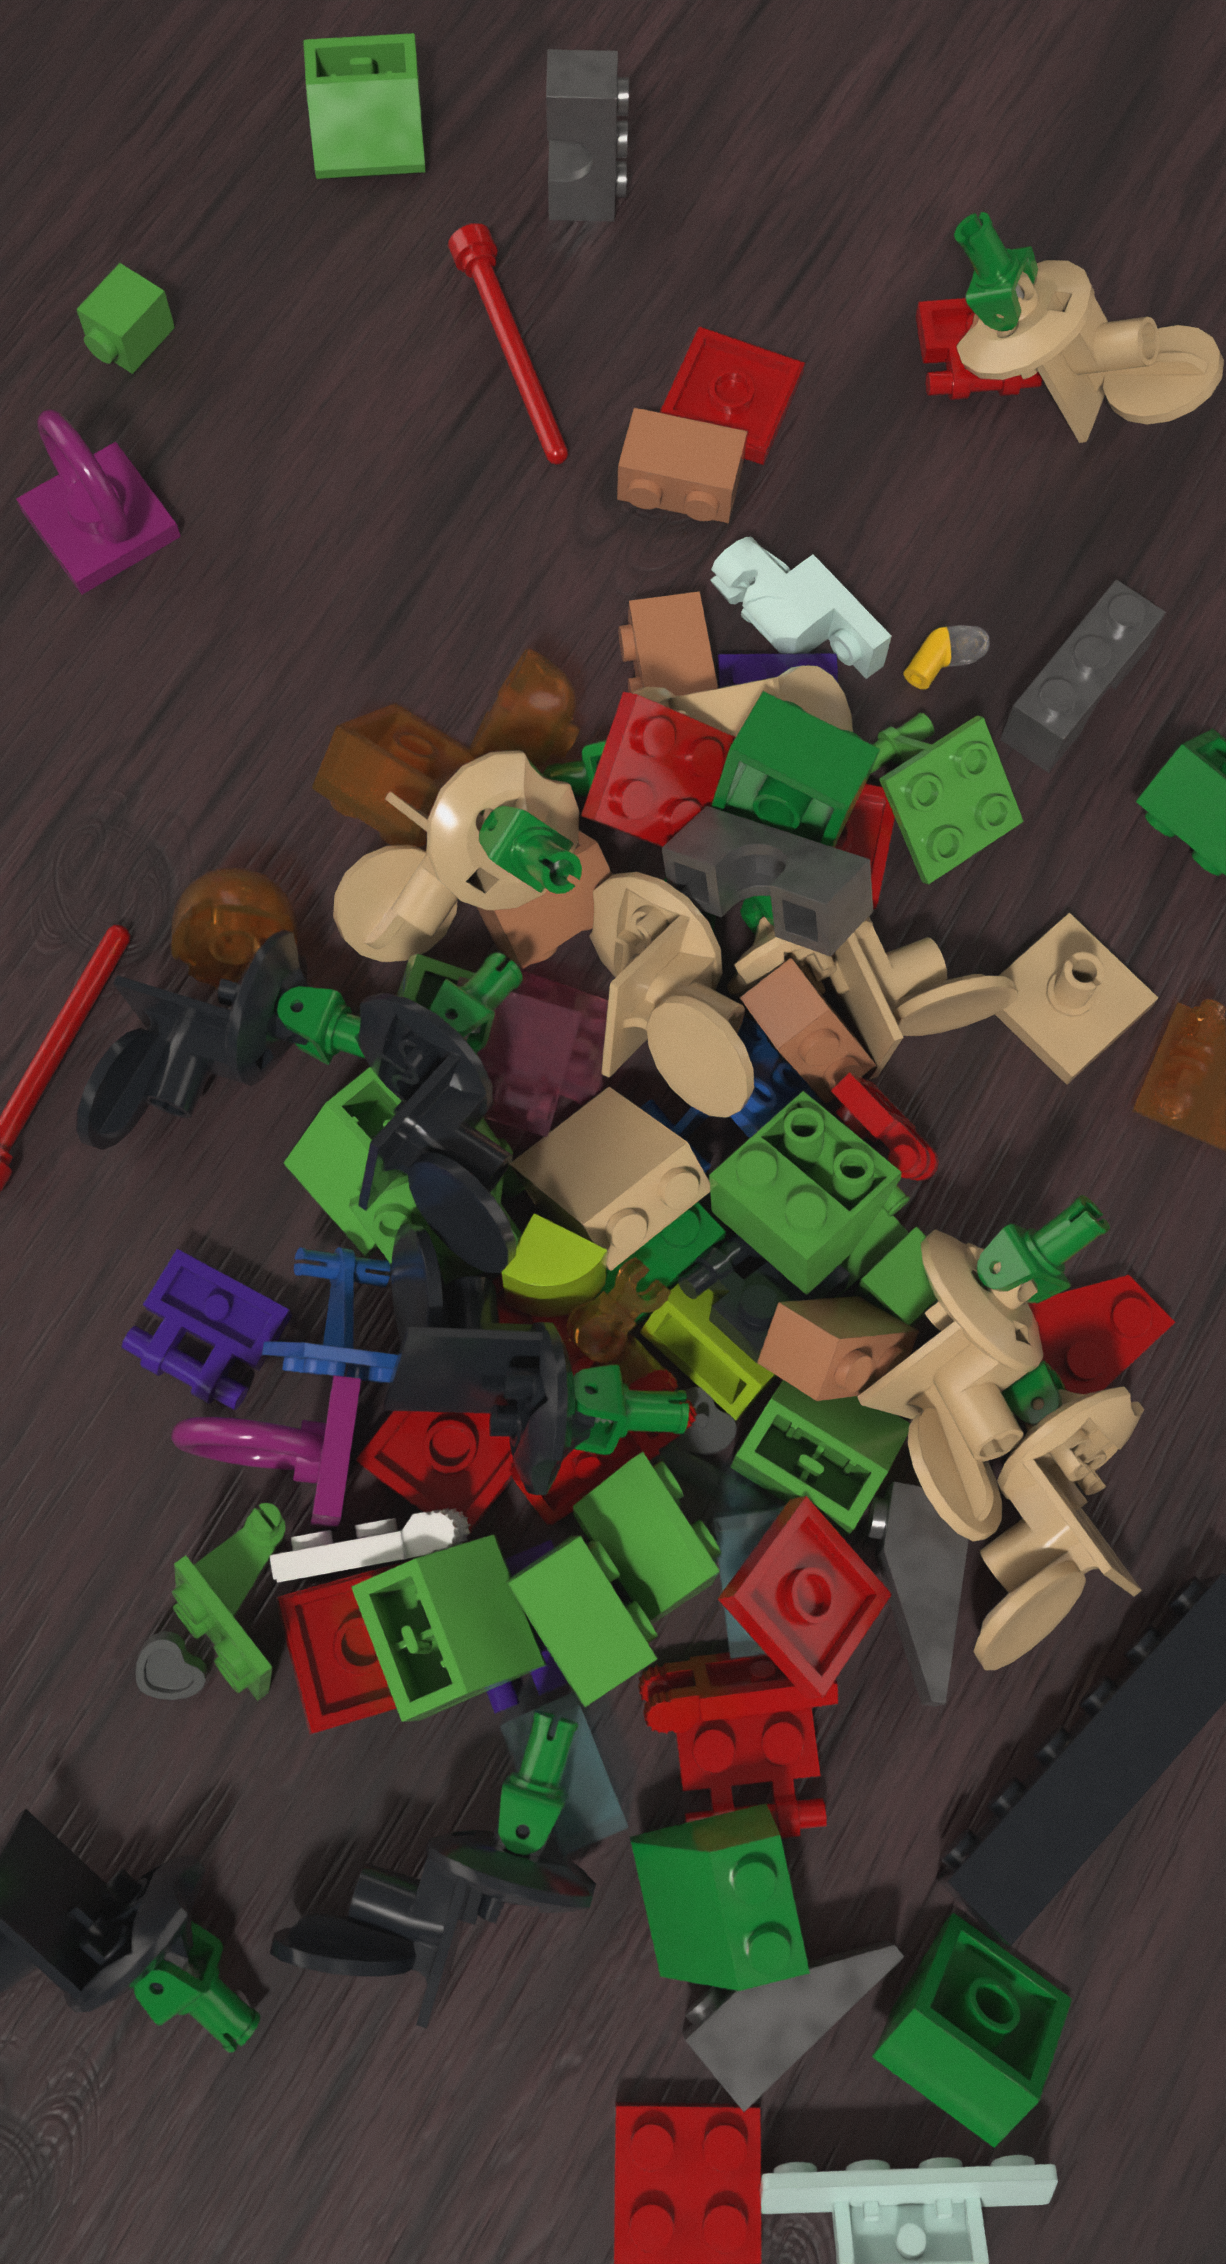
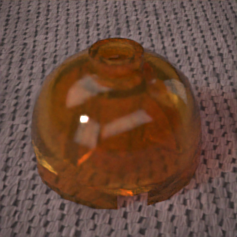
[468,648,580,769]
[171,867,298,988]

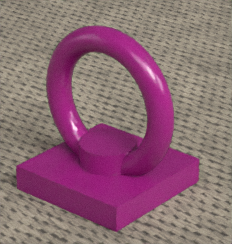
[16,409,181,595]
[171,1375,361,1532]

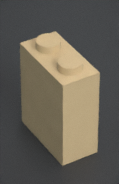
[510,1087,710,1271]

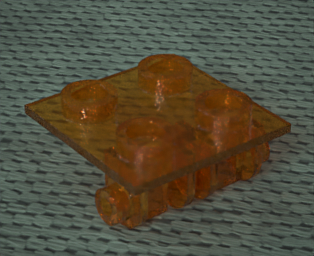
[1132,999,1226,1152]

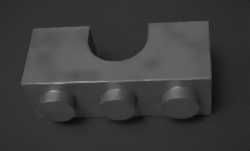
[546,49,629,221]
[1000,579,1166,773]
[662,806,873,957]

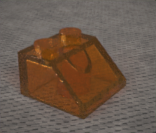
[312,703,481,848]

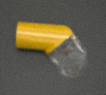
[904,625,990,689]

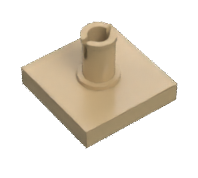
[995,913,1158,1085]

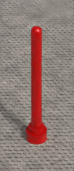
[448,223,568,465]
[0,925,130,1194]

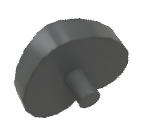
[671,1386,737,1456]
[135,1631,208,1700]

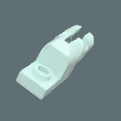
[711,537,892,679]

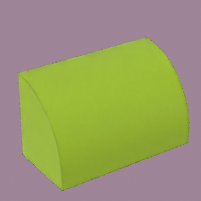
[502,1213,608,1317]
[640,1284,778,1420]

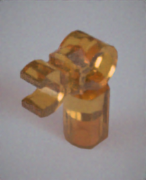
[567,1257,677,1388]

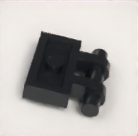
[678,1231,850,1363]

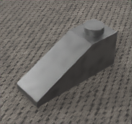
[867,1482,969,1707]
[682,1941,904,2112]

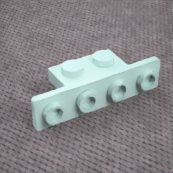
[760,2155,1058,2264]

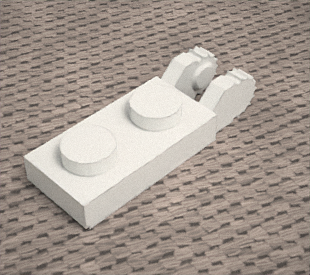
[270,1508,471,1582]

